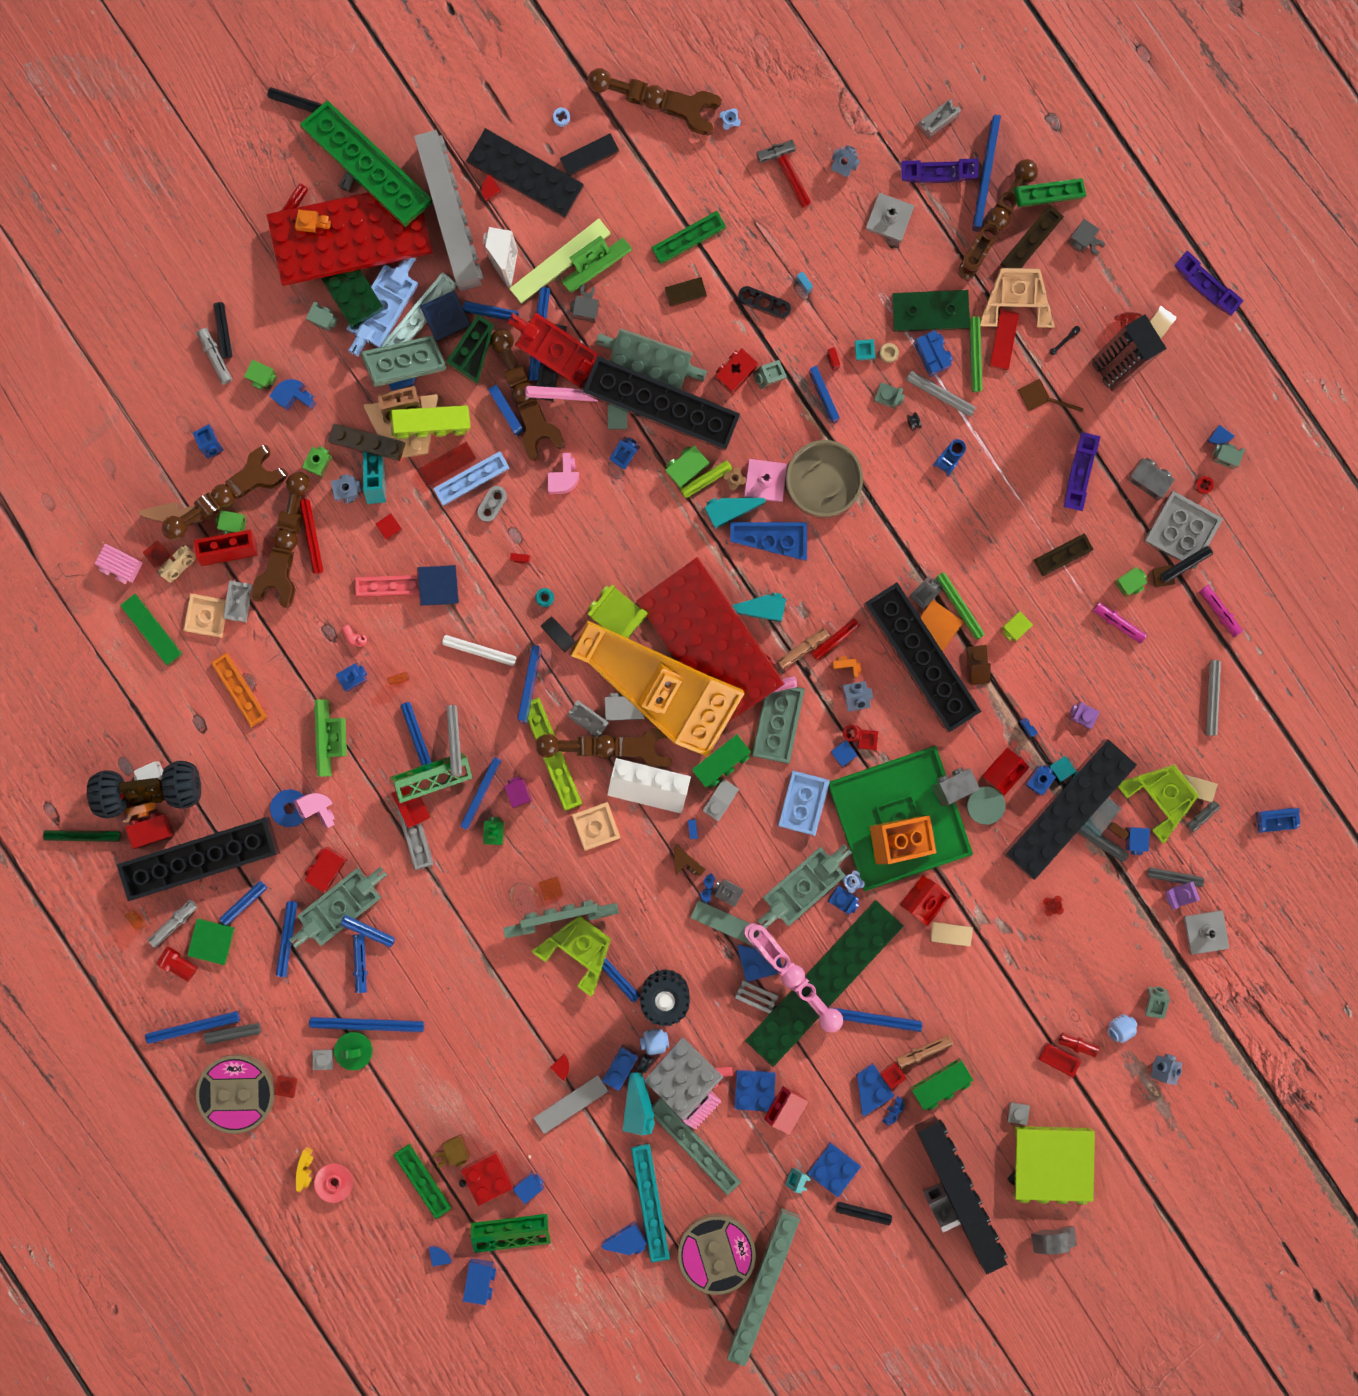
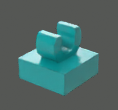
[785,1167,811,1194]

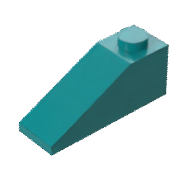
[363,452,386,504]
[704,498,766,529]
[732,592,786,622]
[622,1072,655,1136]

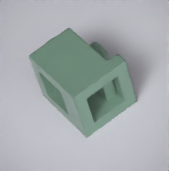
[306,302,338,332]
[1212,443,1246,470]

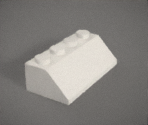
[483,227,518,288]
[607,758,691,814]

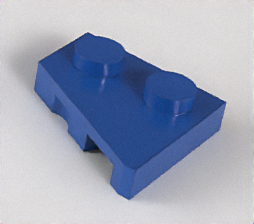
[737,945,782,982]
[857,1063,894,1116]

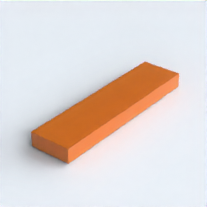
[211,652,268,727]

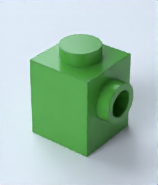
[244,359,277,390]
[302,446,333,478]
[216,510,247,535]
[1114,567,1148,597]

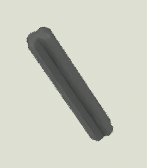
[1077,824,1129,862]
[1147,867,1204,887]
[204,1023,261,1045]

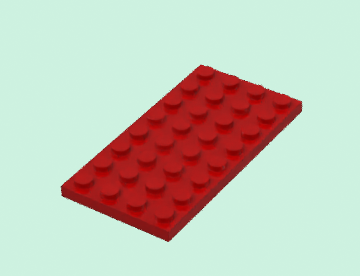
[266,182,433,286]
[636,557,785,723]

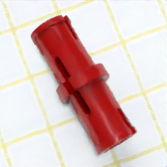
[1058,1032,1099,1058]

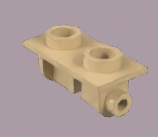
[158,544,196,583]

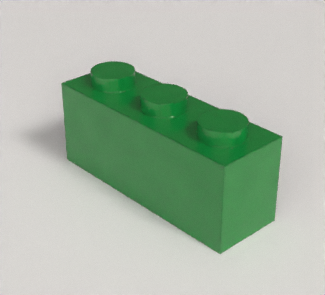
[692,734,751,788]
[910,1058,974,1111]

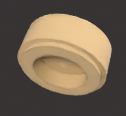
[879,343,899,363]

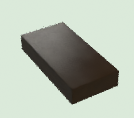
[665,277,707,307]

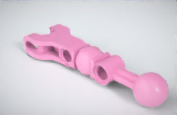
[744,923,843,1033]

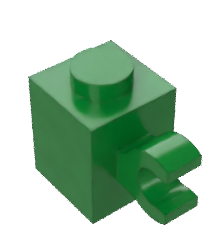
[483,817,505,845]

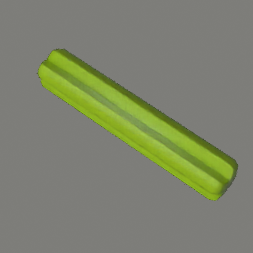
[680,460,732,498]

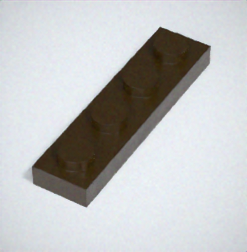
[1000,204,1064,268]
[328,423,406,461]

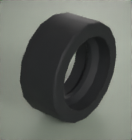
[541,616,576,652]

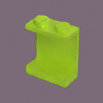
[588,585,648,639]

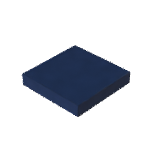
[420,290,471,342]
[417,565,459,606]

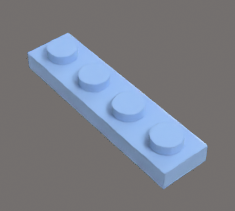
[433,451,510,506]

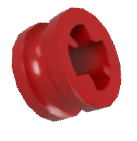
[1195,476,1214,494]
[843,724,862,742]

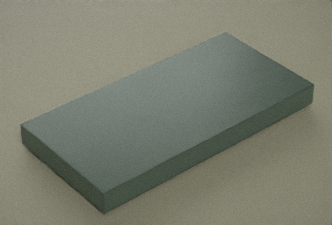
[360,335,447,387]
[752,687,805,764]

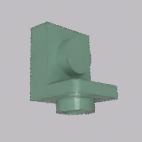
[753,360,787,389]
[874,382,905,409]
[1145,986,1170,1019]

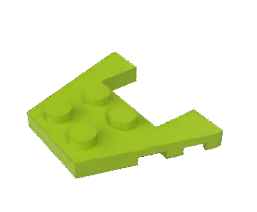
[1118,764,1199,843]
[531,916,611,997]

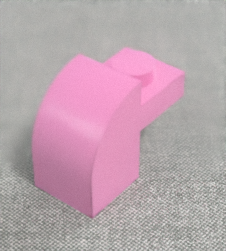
[548,453,579,494]
[293,793,335,828]

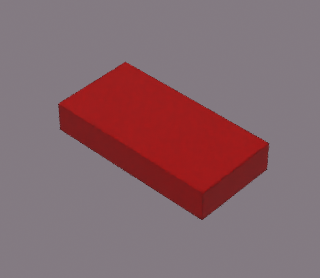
[1038,1042,1082,1078]

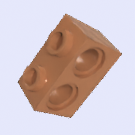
[378,386,421,423]

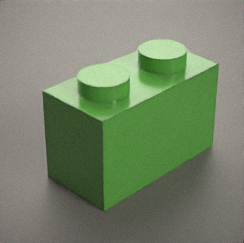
[665,445,709,489]

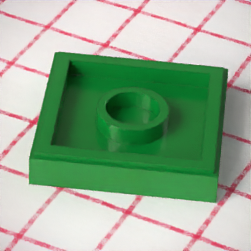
[187,918,236,965]

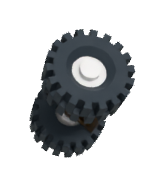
[640,969,690,1027]

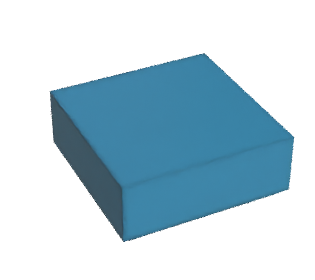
[796,272,813,295]

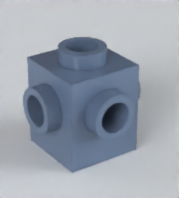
[831,145,860,177]
[331,474,362,503]
[843,681,873,712]
[1150,1053,1183,1085]

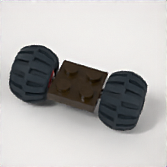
[87,761,201,819]

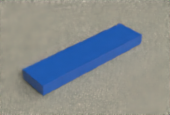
[517,645,542,724]
[461,757,502,830]

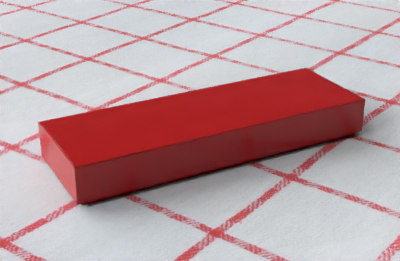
[989,310,1019,370]

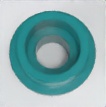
[535,588,554,607]

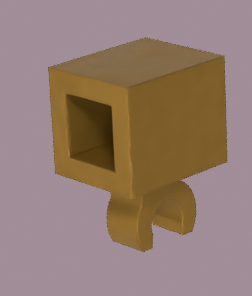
[433,1134,470,1168]

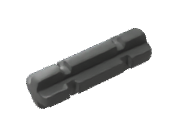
[1187,801,1220,832]

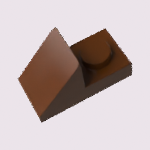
[966,645,991,685]
[674,845,706,876]

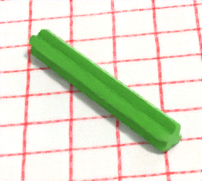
[970,317,982,392]
[936,572,984,640]

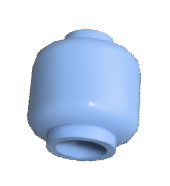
[1107,1014,1137,1043]
[640,1028,669,1055]

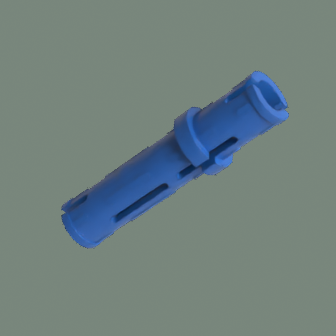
[352,934,368,993]

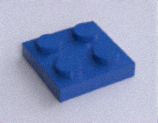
[735,1069,776,1111]
[807,1142,861,1197]

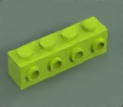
[389,405,471,439]

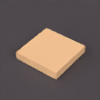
[183,593,226,638]
[572,802,621,851]

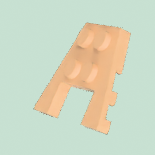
[980,268,1055,328]
[364,394,439,460]

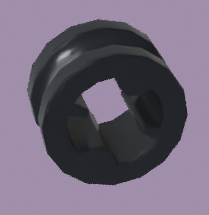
[906,412,922,431]
[637,1053,653,1073]

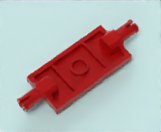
[507,312,599,387]

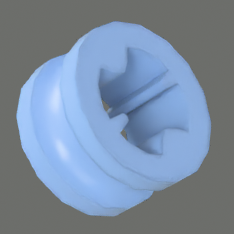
[553,108,570,127]

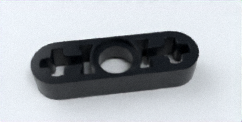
[738,286,791,319]

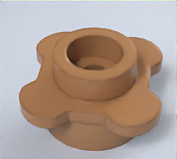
[724,467,746,490]

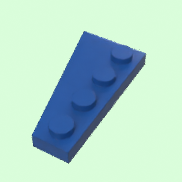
[730,522,807,561]

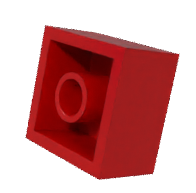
[461,1150,514,1206]

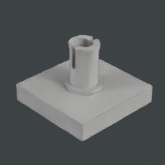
[865,193,914,243]
[1183,910,1229,955]

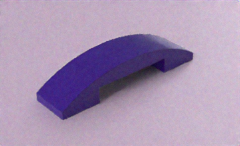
[901,158,978,183]
[1174,251,1244,316]
[1063,432,1101,511]

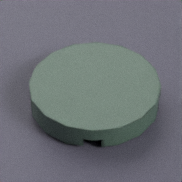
[967,787,1005,824]

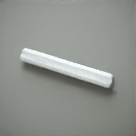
[442,635,516,666]

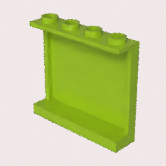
[1013,1126,1095,1205]

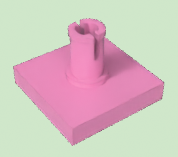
[744,459,787,502]

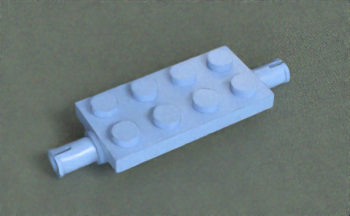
[346,258,418,357]

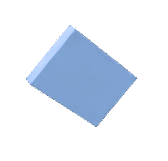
[778,770,830,836]

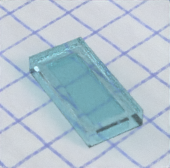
[1084,797,1122,837]

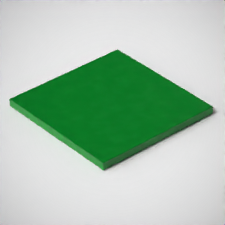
[828,745,973,892]

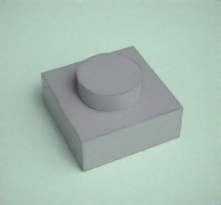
[313,1049,333,1070]
[1007,1102,1030,1125]

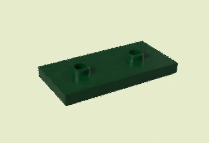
[892,290,970,332]

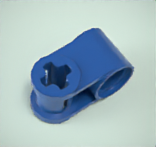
[933,439,966,476]

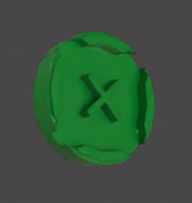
[334,1031,373,1071]

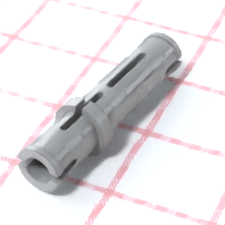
[196,328,233,385]
[148,899,198,948]

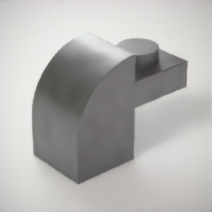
[923,1183,960,1232]
[1031,1226,1077,1254]

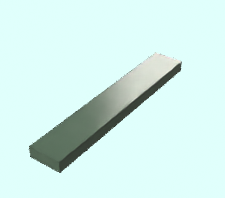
[652,1098,741,1195]

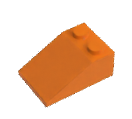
[869,815,936,864]

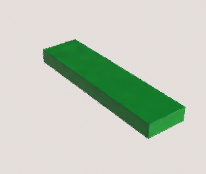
[1013,178,1087,208]
[651,211,726,265]
[120,594,183,666]
[393,1143,452,1219]

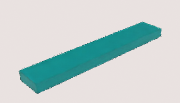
[631,1143,670,1263]

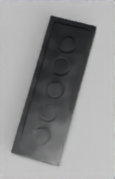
[466,128,584,219]

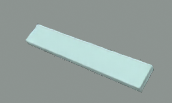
[382,272,457,347]

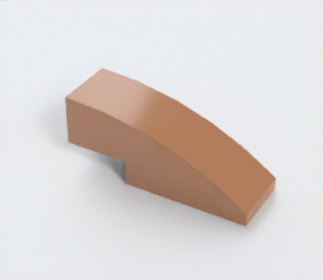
[138,502,204,524]

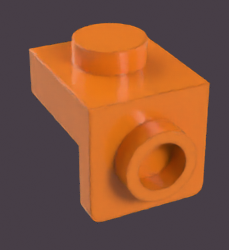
[832,656,861,679]

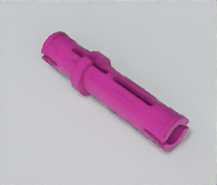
[1199,584,1243,638]
[1093,602,1147,644]

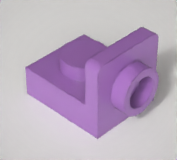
[1069,702,1100,729]
[1166,881,1200,910]

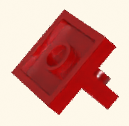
[900,875,951,927]

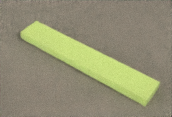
[510,219,611,304]

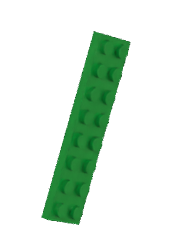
[300,100,433,227]

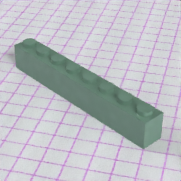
[727,1208,800,1367]

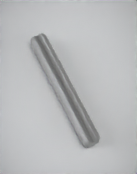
[906,371,975,416]
[1206,660,1221,736]
[447,705,462,777]

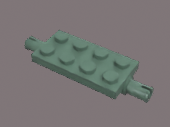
[595,328,707,389]
[757,844,852,929]
[289,866,388,948]
[503,899,619,939]

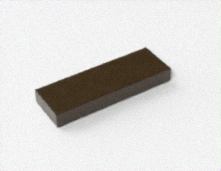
[1033,533,1094,577]

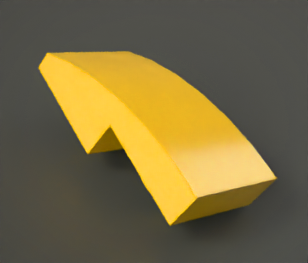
[296,1147,314,1192]

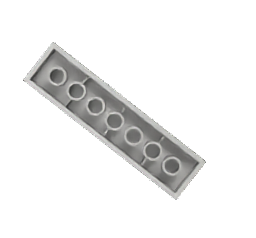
[414,130,484,292]

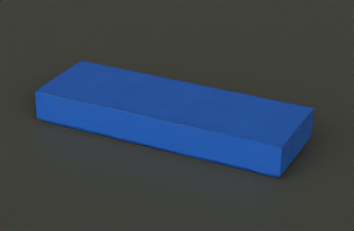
[809,365,840,423]

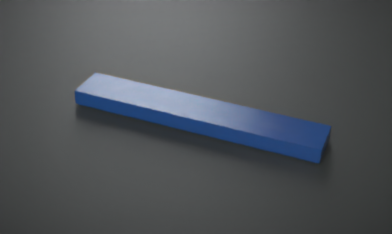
[972,115,1001,232]

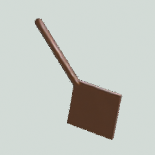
[1018,379,1084,412]

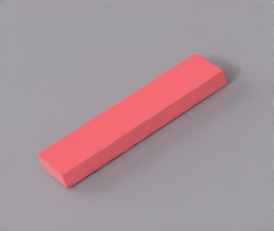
[355,575,419,597]

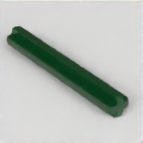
[43,830,121,842]

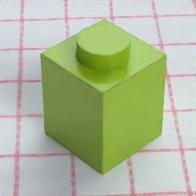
[1001,611,1033,642]

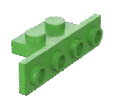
[561,236,632,293]
[314,700,347,777]

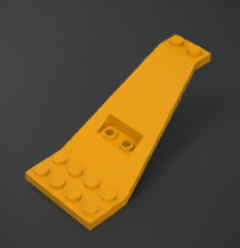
[570,621,744,757]

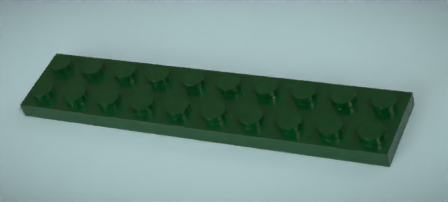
[745,899,904,1067]

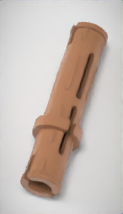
[777,627,830,670]
[896,1034,954,1069]

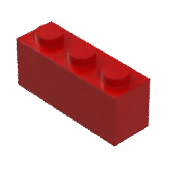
[194,529,258,566]

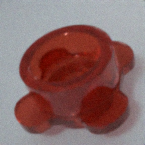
[1043,896,1064,916]

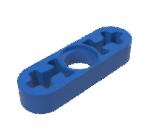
[488,384,524,436]

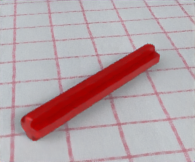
[300,499,324,574]

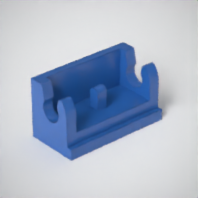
[1256,808,1300,833]

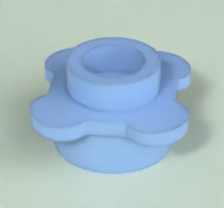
[720,108,741,130]
[843,870,865,893]

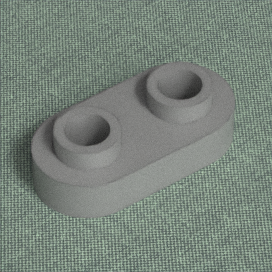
[478,486,507,522]

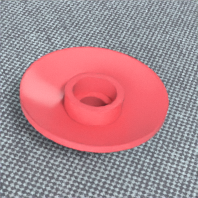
[314,1163,353,1203]

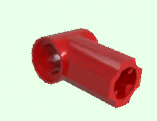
[156,946,198,982]

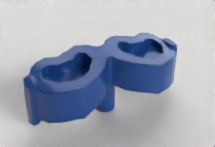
[700,873,715,904]
[882,1096,905,1126]

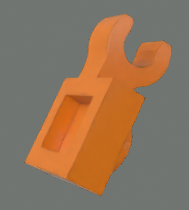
[295,210,331,233]
[122,803,157,823]

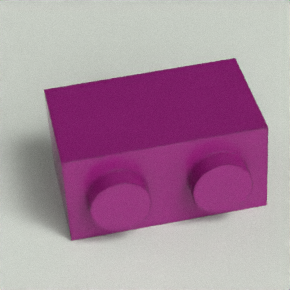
[504,777,533,808]

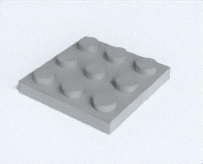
[1144,491,1223,569]
[644,1037,723,1120]

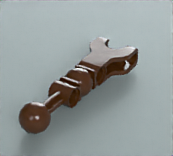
[587,68,722,136]
[958,159,1038,280]
[490,329,565,461]
[162,445,288,540]
[252,472,310,608]
[535,728,671,767]

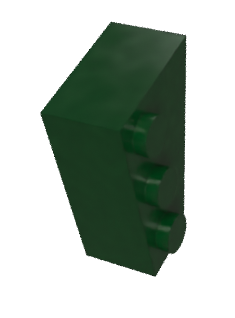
[445,314,494,386]

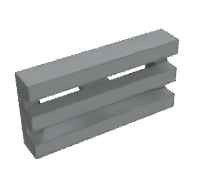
[735,980,778,1014]

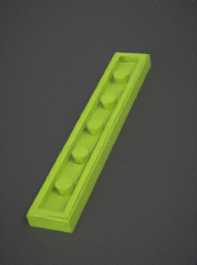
[528,698,583,811]

